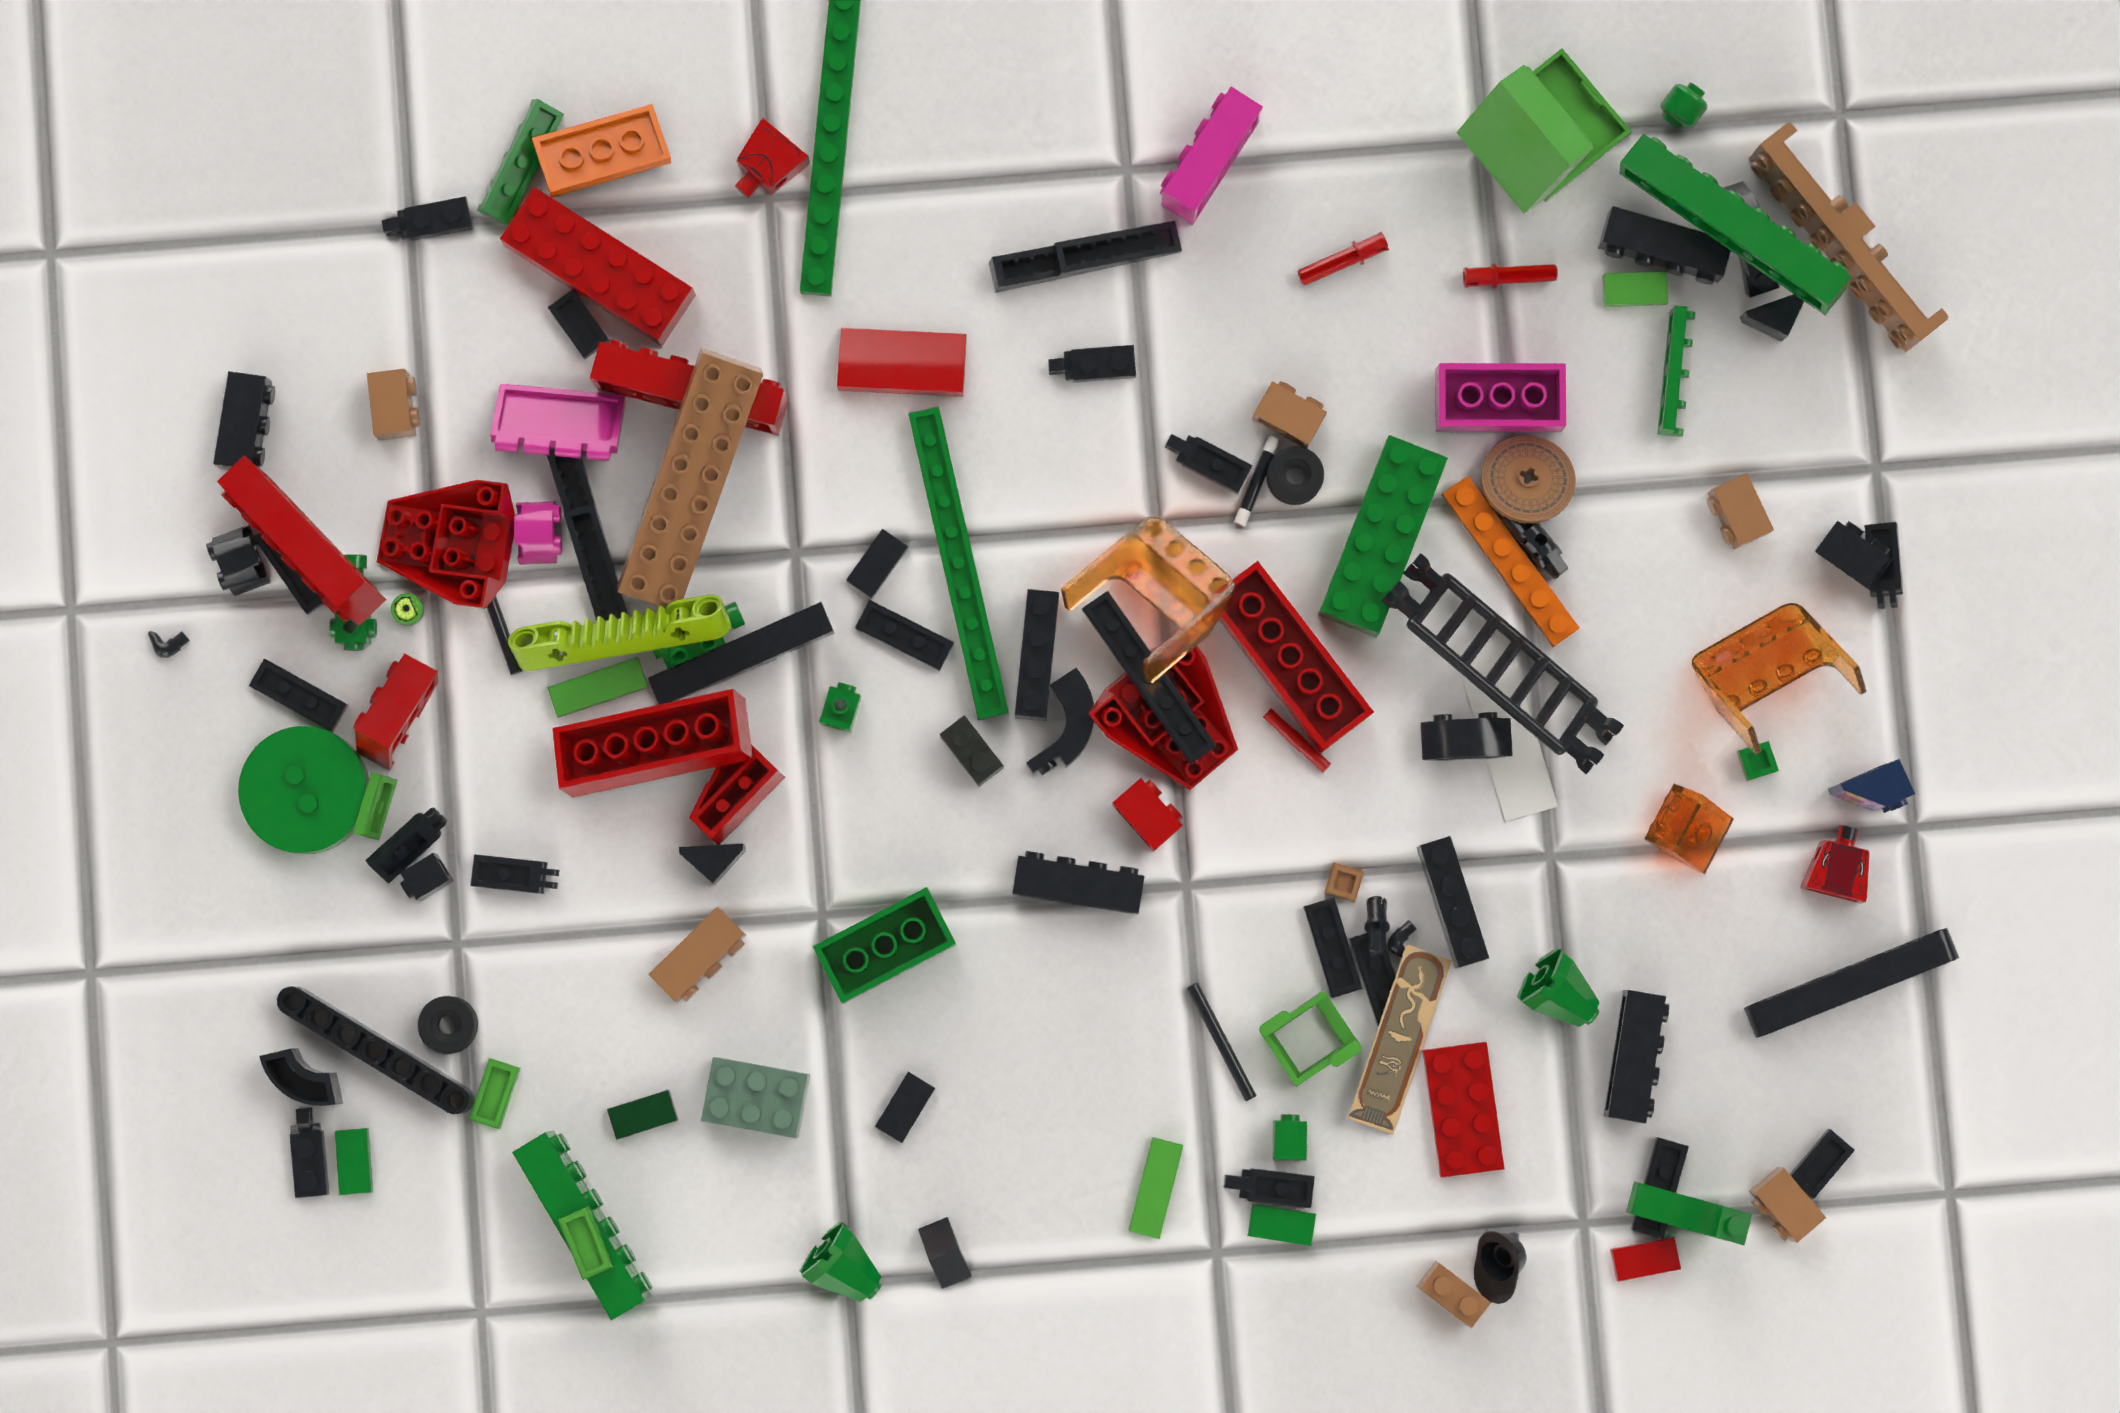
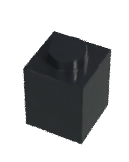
[400,853,454,901]

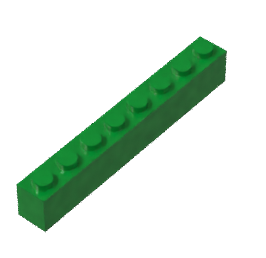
[1619,134,1851,315]

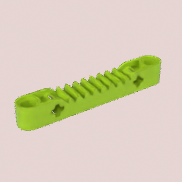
[508,595,731,671]

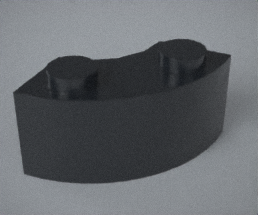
[1420,712,1513,761]
[259,1048,343,1106]

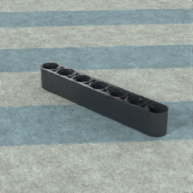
[1744,928,1960,1038]
[277,986,474,1114]

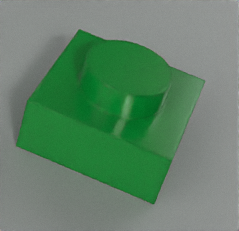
[1736,741,1779,781]

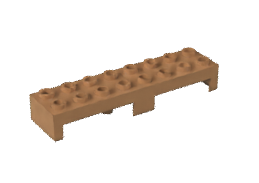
[1748,122,1949,353]
[617,348,763,613]

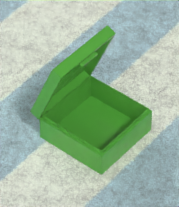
[1456,48,1632,214]

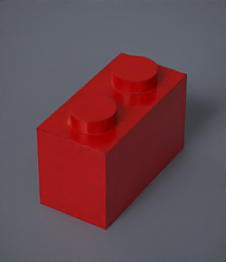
[1112,778,1183,852]

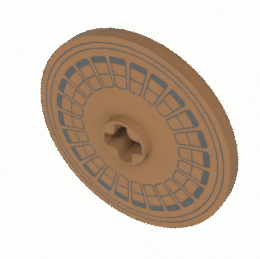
[1481,435,1576,524]

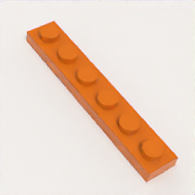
[1441,476,1580,647]

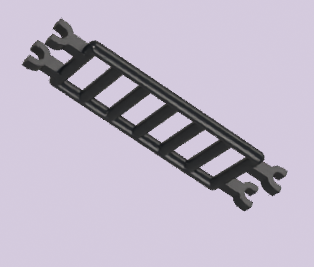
[1382,553,1624,774]

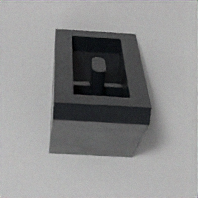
[1740,294,1804,342]
[679,843,746,885]
[918,1217,972,1289]

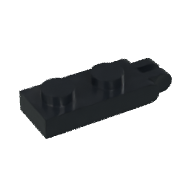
[1864,522,1903,609]
[365,808,447,884]
[470,854,560,894]

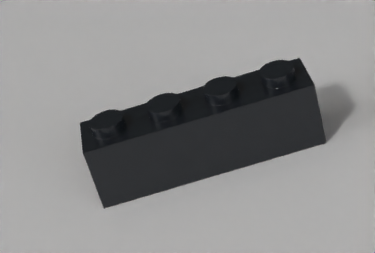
[1598,206,1731,285]
[1015,589,1059,721]
[1416,836,1489,968]
[1012,851,1145,915]
[1603,990,1669,1123]

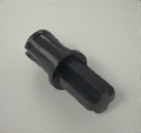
[1364,896,1390,958]

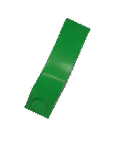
[1626,1181,1752,1246]

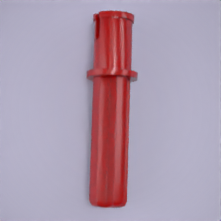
[1297,232,1389,285]
[1463,263,1558,289]

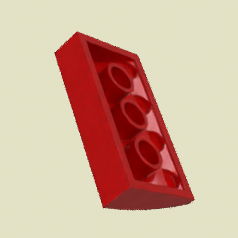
[837,328,967,397]

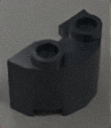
[206,525,271,596]

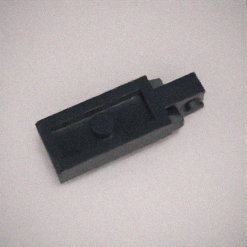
[381,196,473,241]
[1048,345,1136,383]
[1165,434,1253,495]
[289,1107,329,1198]
[1223,1168,1315,1208]

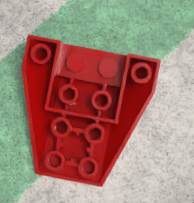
[376,480,515,609]
[1088,632,1238,790]

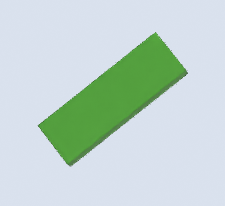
[547,657,649,718]
[1128,1137,1184,1239]

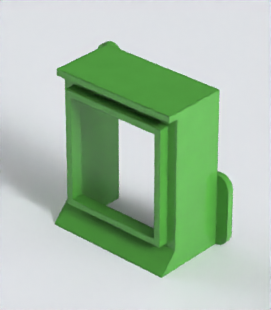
[1259,990,1362,1087]

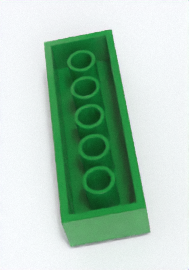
[1318,435,1448,638]
[512,1130,653,1321]

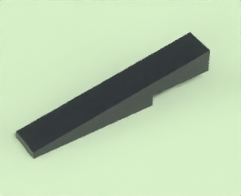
[989,221,1182,293]
[547,449,628,621]
[648,602,835,705]

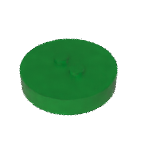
[238,726,369,854]

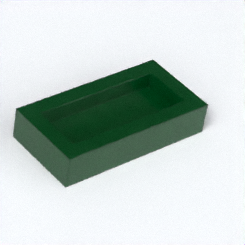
[607,1090,679,1140]

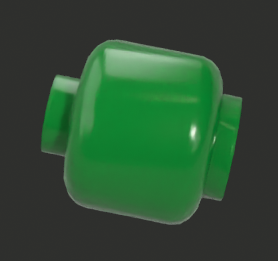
[1660,82,1708,131]

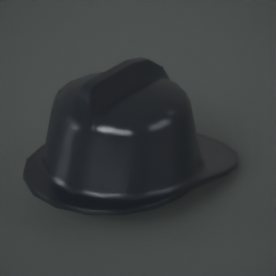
[1474,1231,1527,1304]

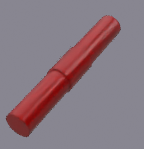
[1263,708,1331,773]

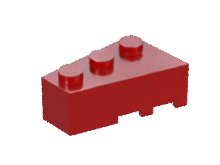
[353,653,438,771]
[689,744,785,845]

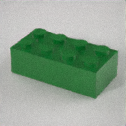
[812,887,957,1004]

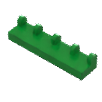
[477,99,565,225]
[1657,305,1696,437]

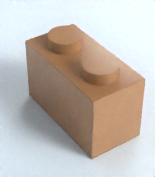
[367,369,420,440]
[1252,381,1327,448]
[1707,473,1774,550]
[1749,1167,1826,1243]
[1416,1261,1491,1328]

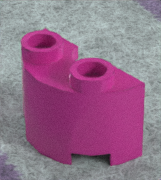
[514,501,562,565]

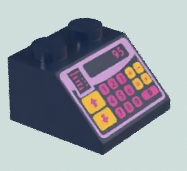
[1828,759,1915,813]

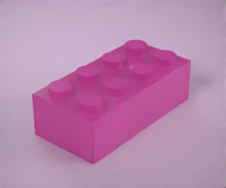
[1160,87,1263,225]
[1435,363,1566,432]

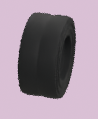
[1266,446,1324,505]
[418,996,478,1054]

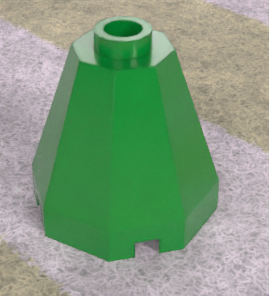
[1517,948,1600,1027]
[799,1221,882,1302]

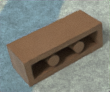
[648,907,746,1002]

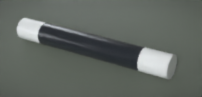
[1233,436,1280,527]

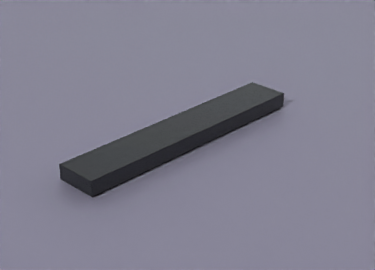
[1082,591,1217,765]

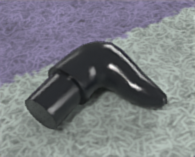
[148,631,190,658]
[1388,920,1417,958]

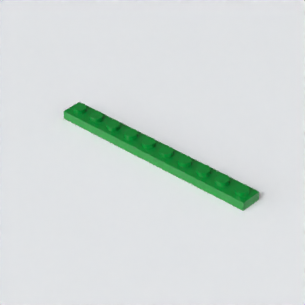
[800,0,861,297]
[908,407,1009,721]

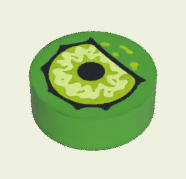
[391,593,424,626]

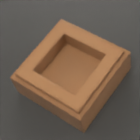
[1324,862,1364,902]

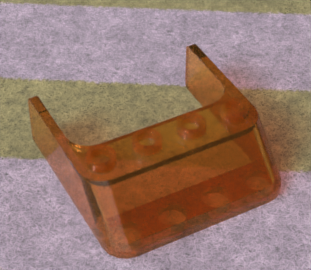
[1061,516,1235,683]
[1691,603,1867,754]

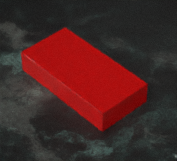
[1610,1237,1681,1282]

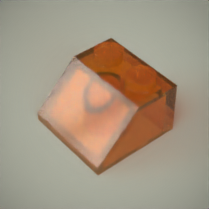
[1644,783,1734,874]

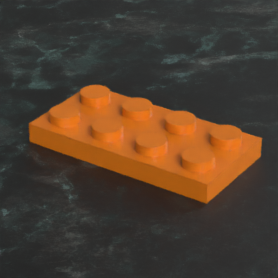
[532,104,671,198]

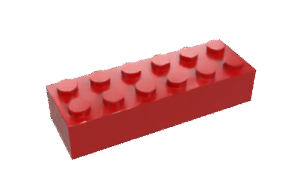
[500,187,696,347]
[590,339,789,436]
[217,455,387,626]
[1206,561,1374,753]
[552,689,753,798]

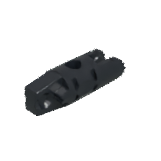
[1501,517,1568,579]

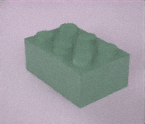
[701,1057,810,1138]

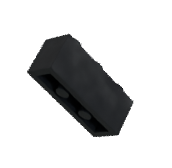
[213,371,275,470]

